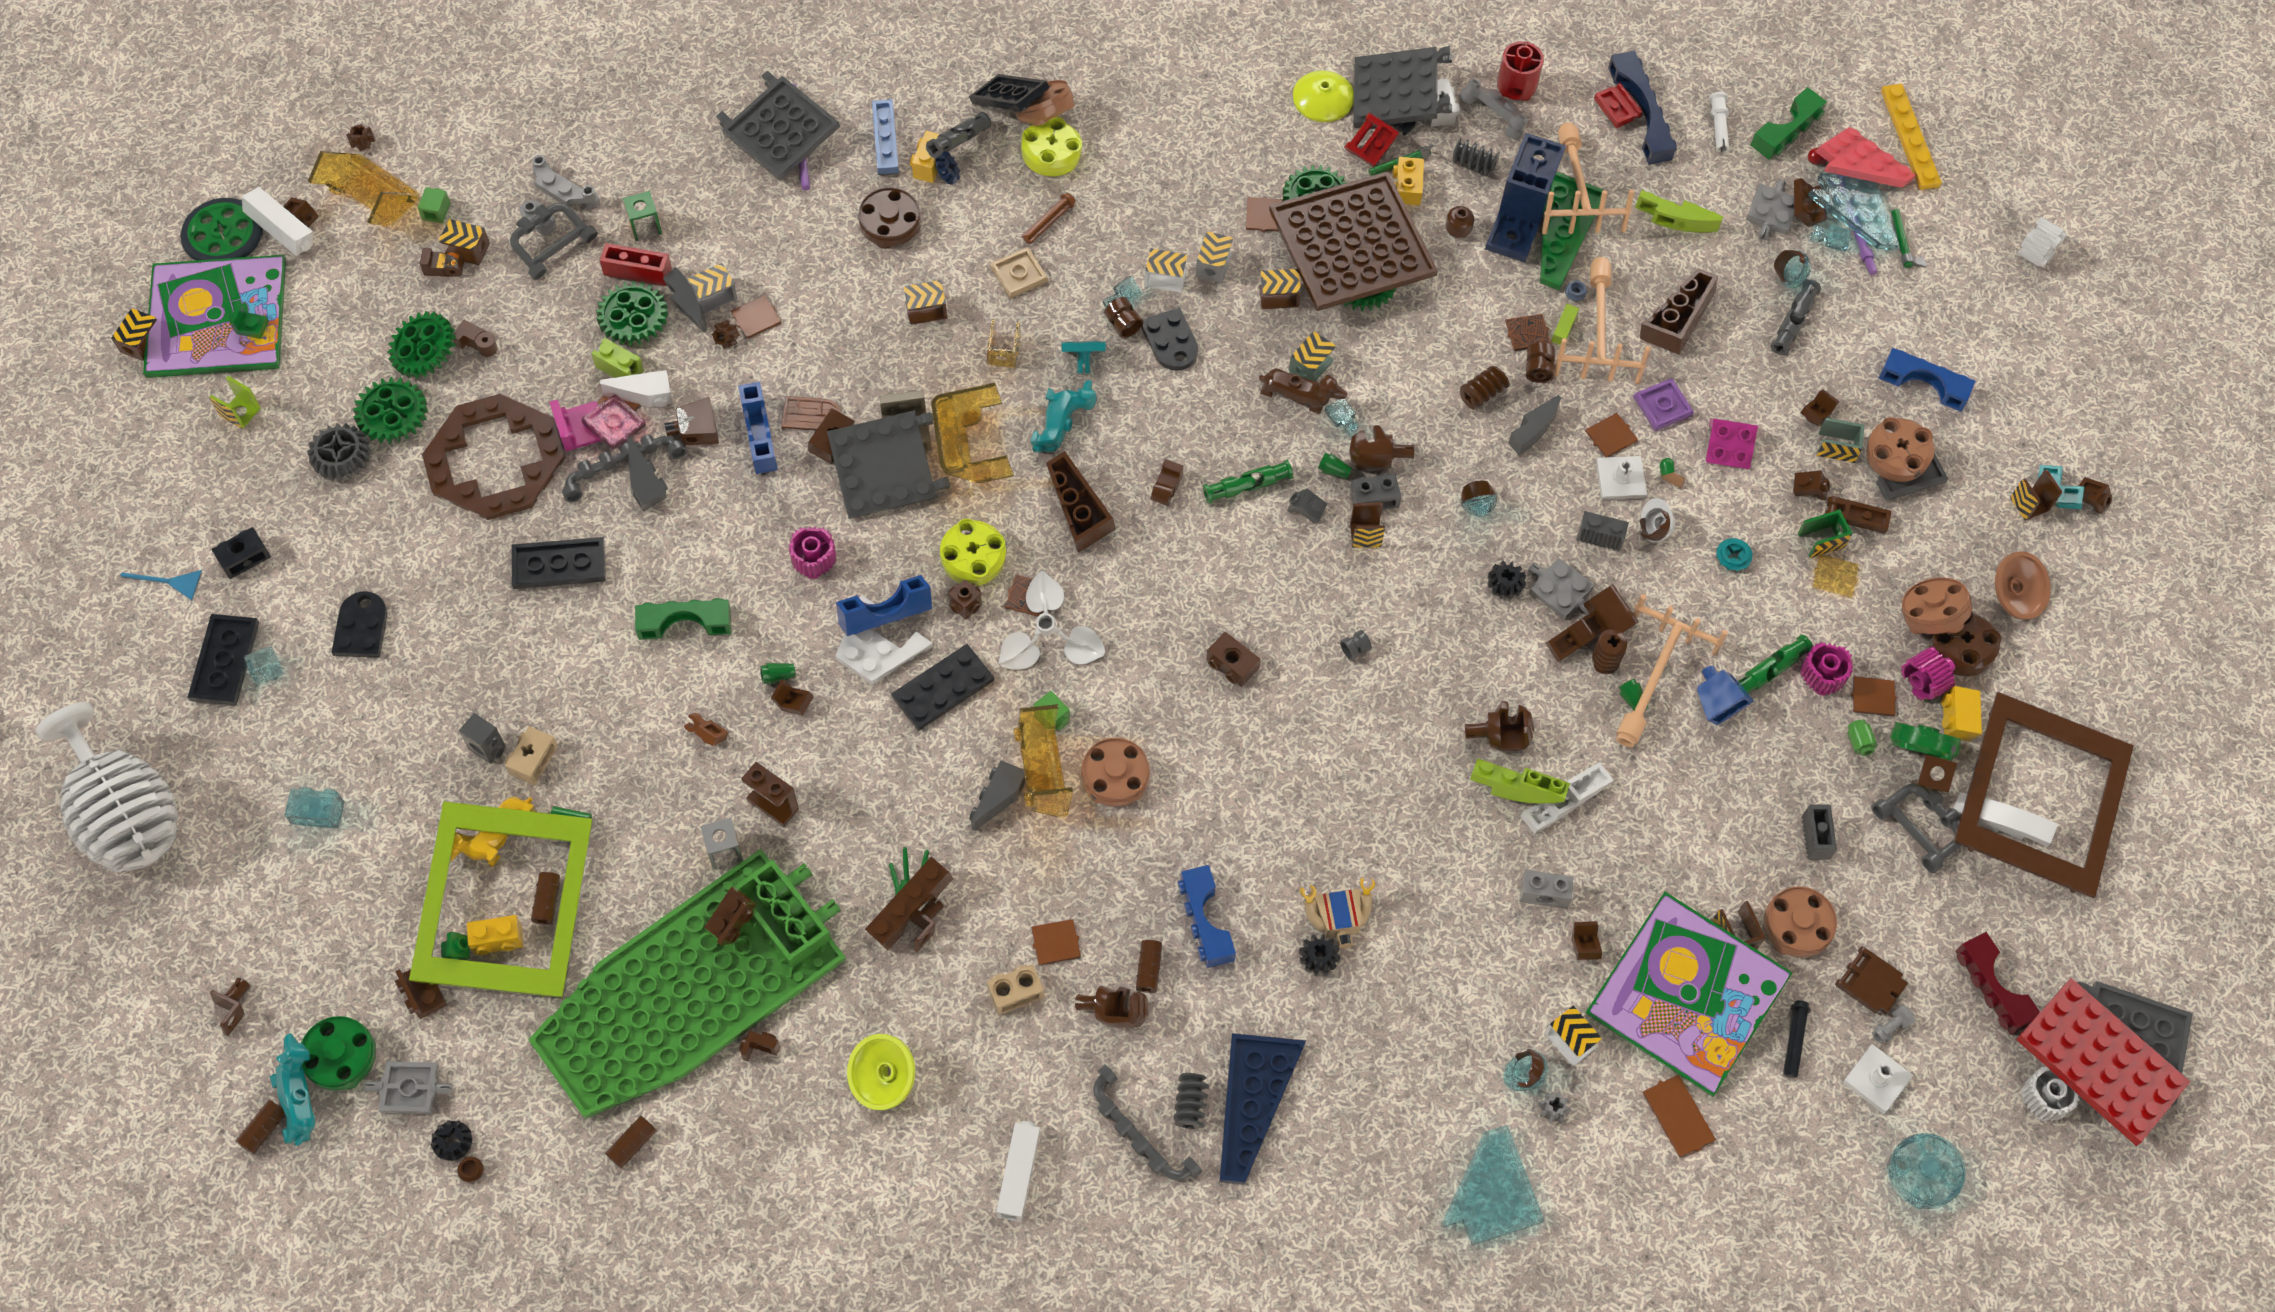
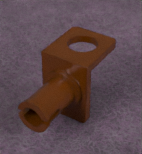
[910,897,944,952]
[210,977,251,1036]

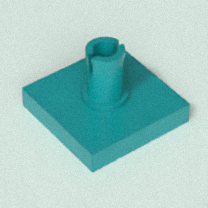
[1061,341,1106,373]

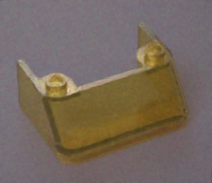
[308,151,420,227]
[931,383,1014,483]
[1013,704,1073,817]

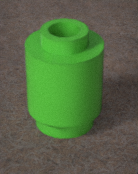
[1847,719,1878,756]

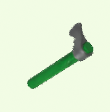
[1368,144,1434,176]
[1891,209,1927,268]

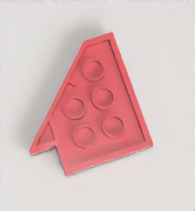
[1816,127,1916,188]

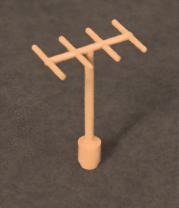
[1542,122,1634,235]
[1554,257,1651,384]
[1616,594,1728,748]

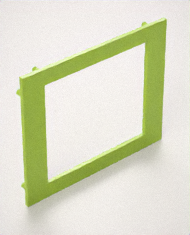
[409,801,592,998]

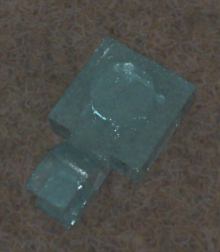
[1810,225,1851,252]
[1102,276,1142,308]
[1325,399,1359,438]

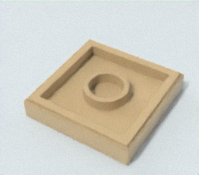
[990,247,1048,299]

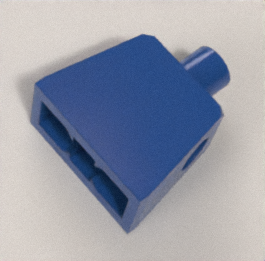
[1697,665,1754,725]

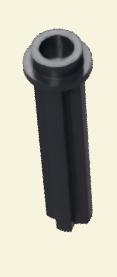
[1783,1000,1811,1078]

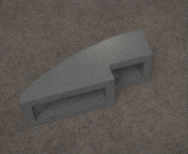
[663,267,707,332]
[1508,395,1561,456]

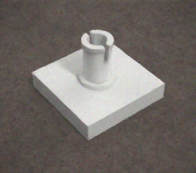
[1596,456,1647,500]
[1842,1044,1914,1114]

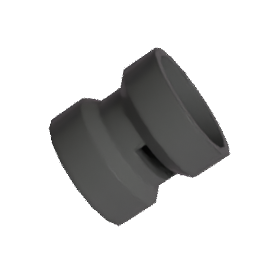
[1340,630,1372,660]

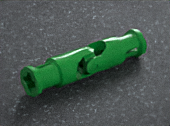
[1203,459,1293,504]
[1738,634,1813,693]

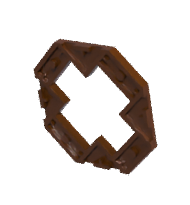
[422,394,566,520]

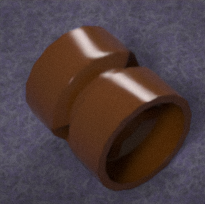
[1104,297,1144,338]
[1526,342,1556,383]

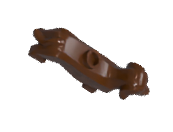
[1259,368,1348,415]

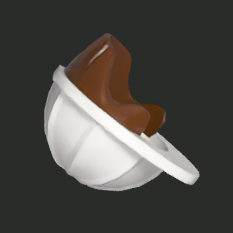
[1639,498,1676,543]

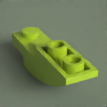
[1635,190,1724,233]
[1470,758,1570,804]

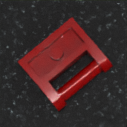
[1344,113,1399,167]

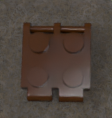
[1835,946,1908,1015]

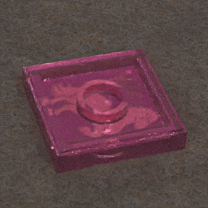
[582,394,646,450]

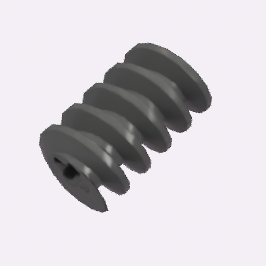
[1452,137,1500,176]
[1173,1073,1209,1129]

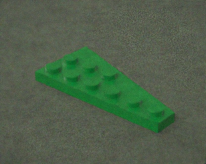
[1539,172,1603,291]

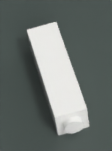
[242,187,313,256]
[996,1121,1040,1222]

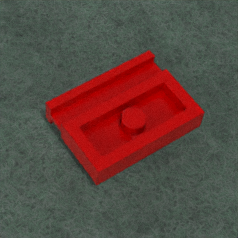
[1594,83,1643,128]

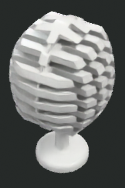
[35,702,178,873]

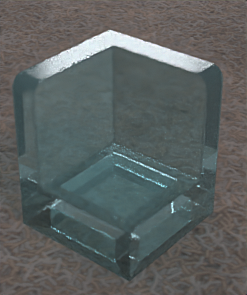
[244,646,284,685]

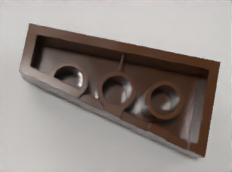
[1640,268,1718,355]
[1046,451,1116,552]

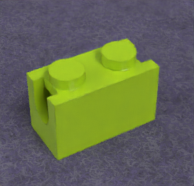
[591,338,644,378]

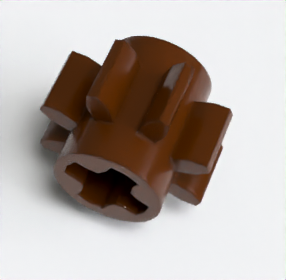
[346,124,375,151]
[711,320,740,349]

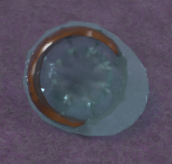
[1774,250,1811,289]
[1460,480,1498,517]
[1503,1049,1549,1091]

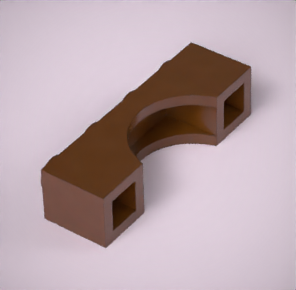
[865,856,954,951]

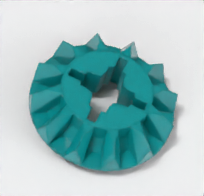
[1716,538,1753,572]

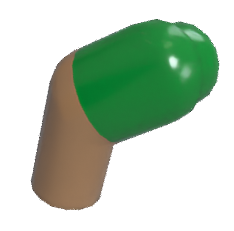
[1659,458,1685,488]

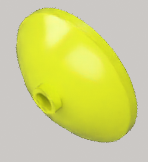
[1293,70,1354,122]
[847,1034,915,1110]

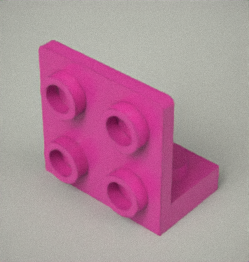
[549,399,603,452]
[1705,418,1758,469]

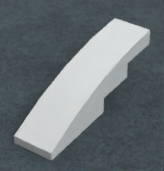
[1521,762,1614,834]
[1954,792,2058,847]

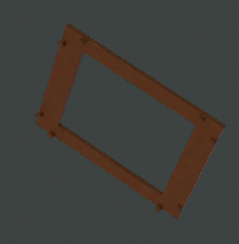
[1954,692,2134,898]

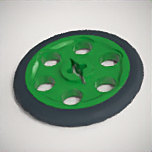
[180,198,263,261]

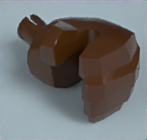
[1349,425,1415,472]
[1465,701,1535,752]
[1075,985,1149,1028]

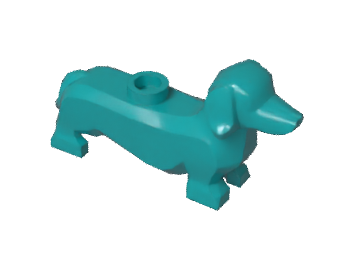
[1030,380,1097,453]
[270,1033,316,1146]

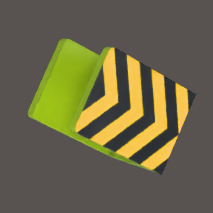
[209,376,261,429]

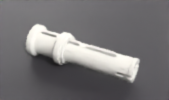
[1709,92,1730,153]

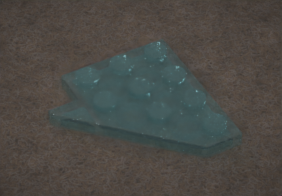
[1808,173,1899,250]
[1441,1125,1545,1246]

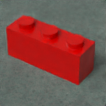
[599,243,672,286]

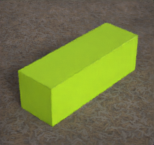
[1551,303,1579,345]

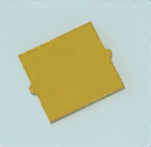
[1813,554,1859,598]

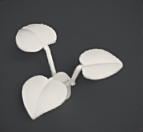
[999,571,1105,670]

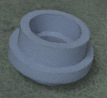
[1565,280,1587,302]

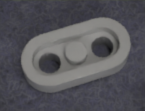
[520,200,556,235]

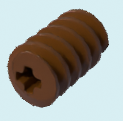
[1460,366,1510,410]
[1592,629,1627,674]

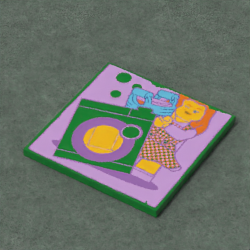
[143,255,286,378]
[1585,891,1792,1097]

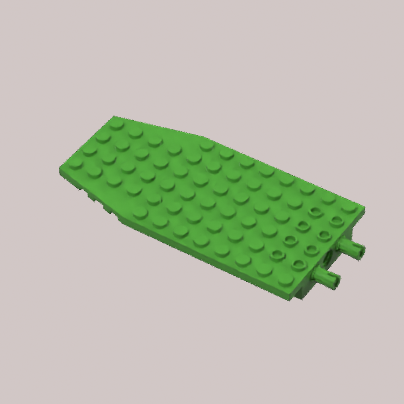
[528,849,846,1119]

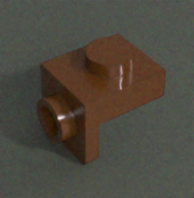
[1800,389,1839,426]
[1793,470,1830,500]
[771,680,814,716]
[1572,921,1602,960]
[739,1031,780,1062]

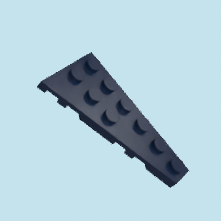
[1219,1033,1306,1185]

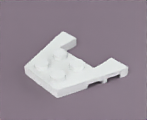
[835,595,933,685]

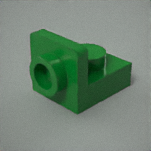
[230,305,269,339]
[441,931,470,960]

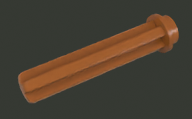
[1022,193,1076,244]

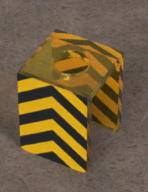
[987,319,1021,368]

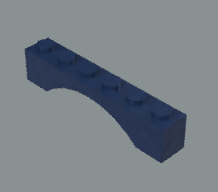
[1608,50,1677,165]

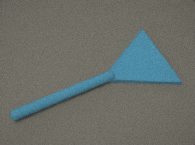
[120,570,202,600]

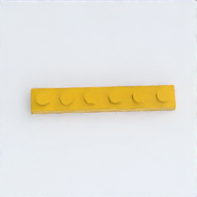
[1881,83,1942,190]

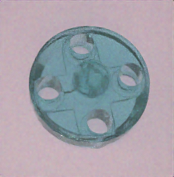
[1886,1133,1966,1210]

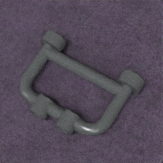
[510,203,598,280]
[1871,784,1961,873]

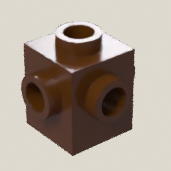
[948,579,982,620]

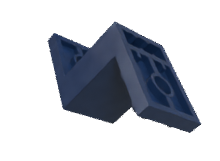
[1485,133,1566,262]

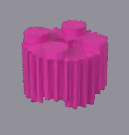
[788,527,836,579]
[1800,642,1853,696]
[1901,647,1955,701]

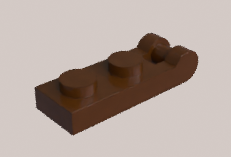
[1825,496,1892,534]

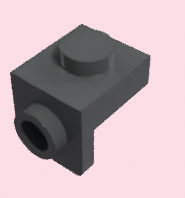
[1287,488,1327,523]

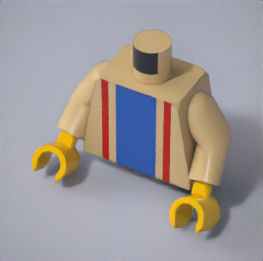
[1299,877,1375,949]

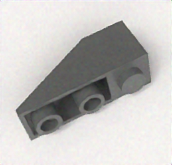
[628,436,668,511]
[969,760,1027,831]

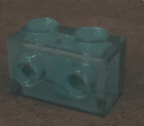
[284,787,345,828]

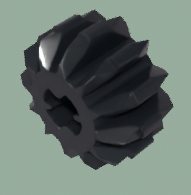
[1487,560,1526,600]
[1299,934,1341,976]

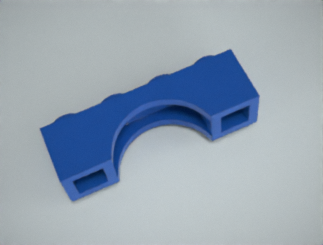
[1878,347,1976,412]
[738,382,778,474]
[836,575,932,637]
[1177,865,1236,968]

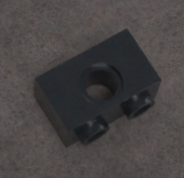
[211,527,271,579]

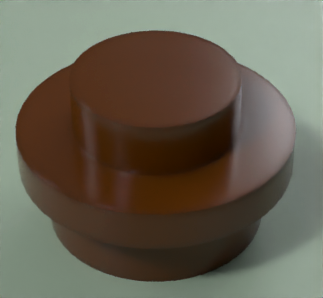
[457,1157,484,1183]

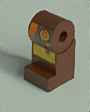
[419,248,465,277]

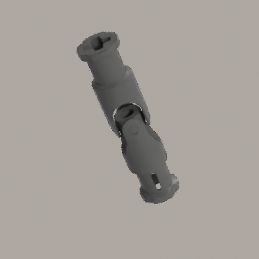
[926,112,991,158]
[1770,279,1822,355]

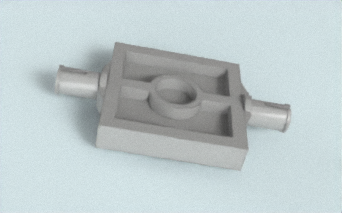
[1746,179,1794,240]
[1528,558,1594,619]
[364,1061,453,1115]

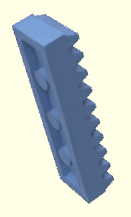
[872,99,899,175]

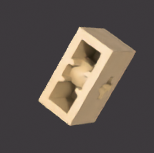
[505,726,558,785]

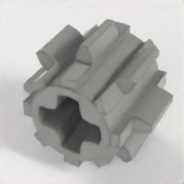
[1538,1092,1571,1124]

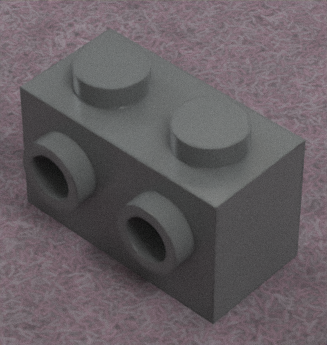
[1350,474,1401,510]

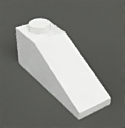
[600,370,672,407]

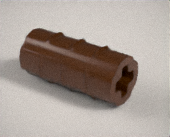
[531,872,561,925]
[1136,939,1162,993]
[235,1099,285,1155]
[605,1115,657,1169]

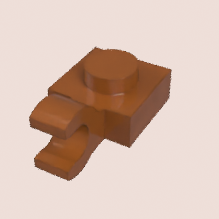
[684,712,729,746]

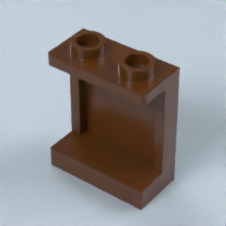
[741,762,799,827]

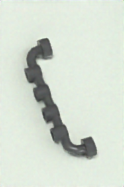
[562,434,687,503]
[1093,1064,1203,1181]

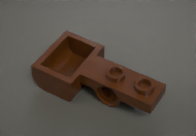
[1545,584,1639,662]

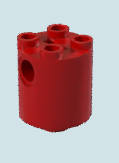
[1497,41,1544,101]

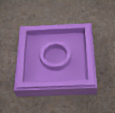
[1633,378,1694,431]

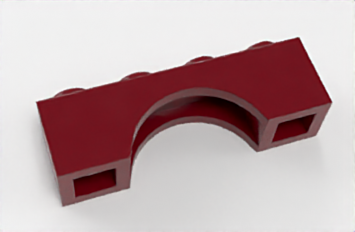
[1955,931,2040,1035]

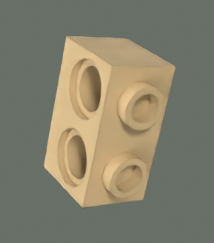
[987,964,1044,1015]

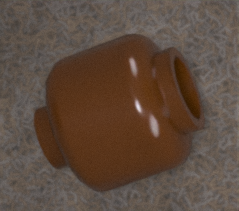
[1445,206,1474,238]

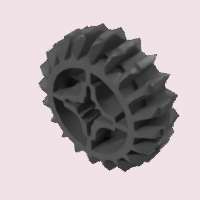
[307,423,371,481]

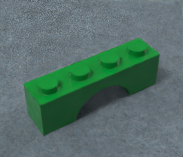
[1750,87,1827,160]
[635,598,731,640]

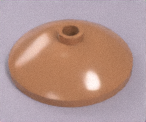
[1995,551,2051,620]

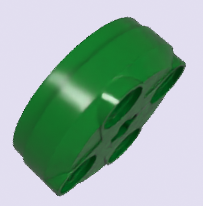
[1889,722,1962,761]
[301,1016,376,1091]

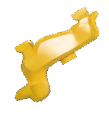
[450,797,535,867]

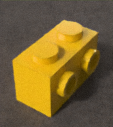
[910,130,939,183]
[1392,157,1424,205]
[1941,686,1982,742]
[467,915,524,955]

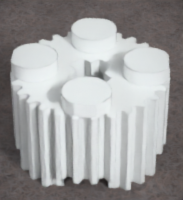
[2017,217,2067,268]
[2021,1066,2080,1122]

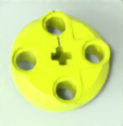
[1021,116,1082,177]
[940,518,1006,586]

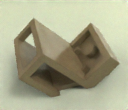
[879,390,932,451]

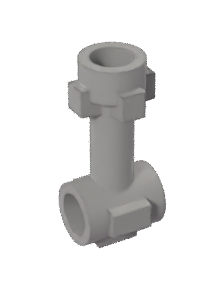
[1872,1004,1916,1044]

